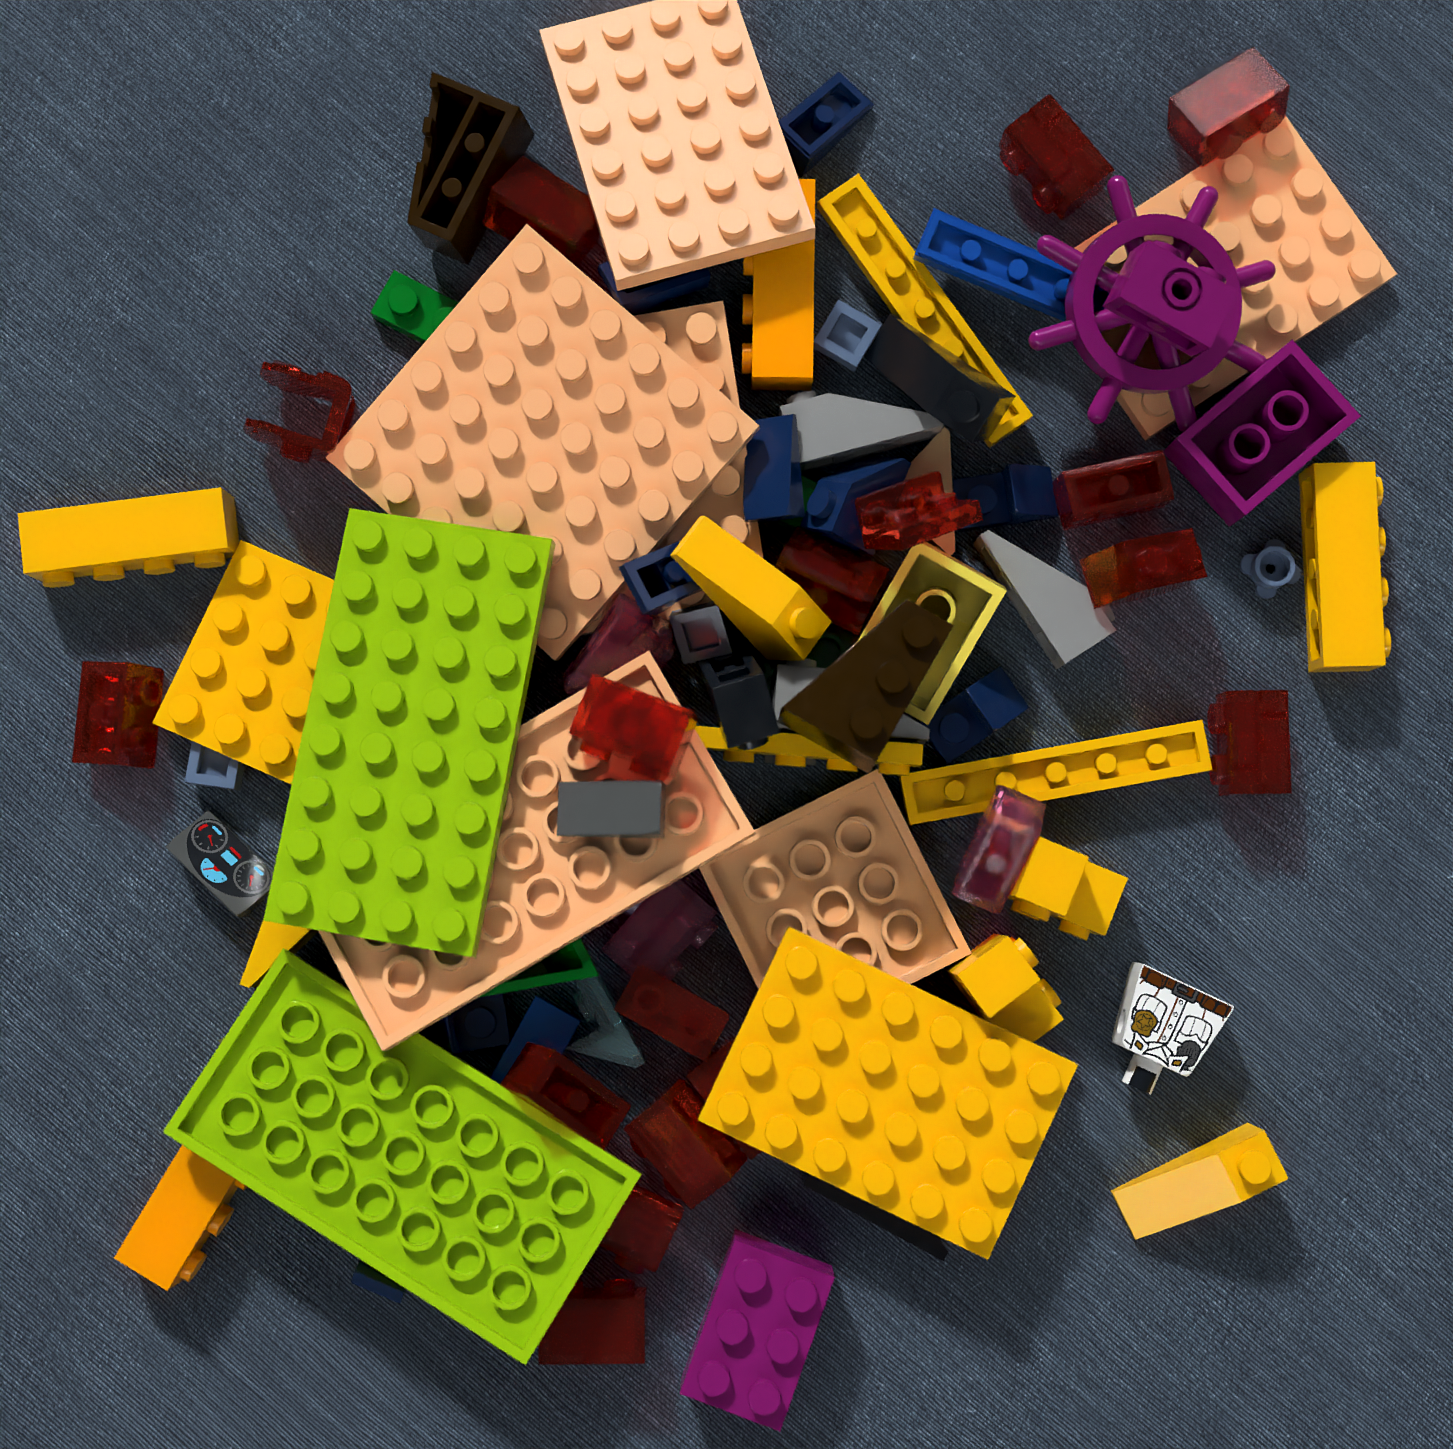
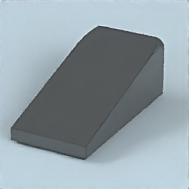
[557,780,666,838]

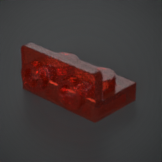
[855,471,983,551]
[72,661,164,769]
[613,965,729,1061]

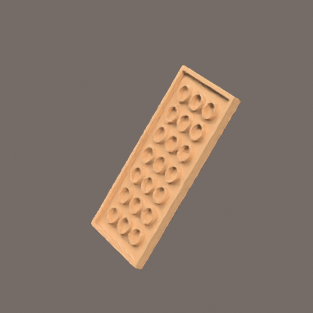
[318,651,756,1051]

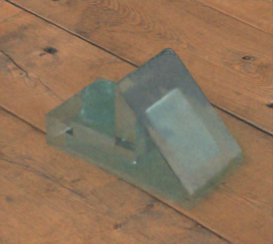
[565,976,647,1068]

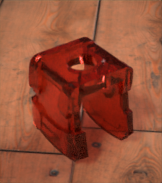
[243,359,356,464]

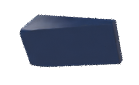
[779,72,874,178]
[743,414,805,523]

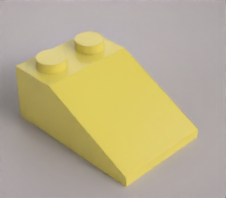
[857,537,1007,725]

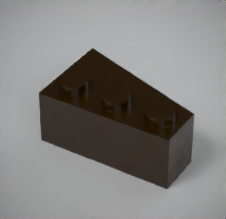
[407,72,535,265]
[777,599,954,773]

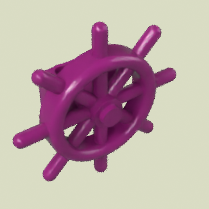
[1028,175,1276,432]

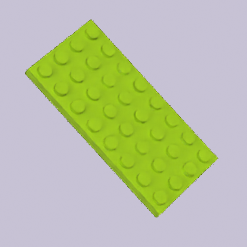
[263,508,556,958]
[163,948,642,1365]

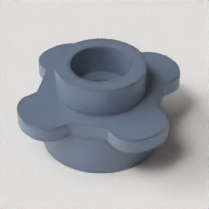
[1240,539,1301,599]

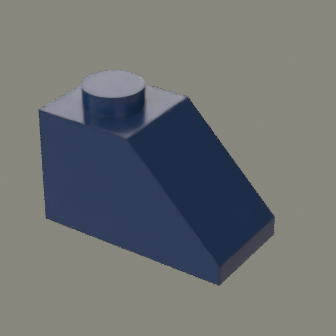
[800,455,911,556]

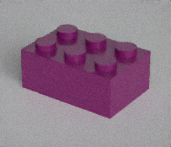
[1163,340,1361,527]
[680,1229,835,1431]

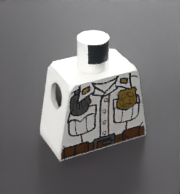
[1112,962,1234,1095]

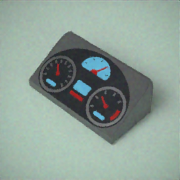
[166,810,274,918]

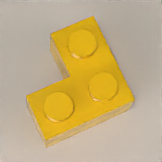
[1001,836,1128,941]
[945,933,1064,1043]

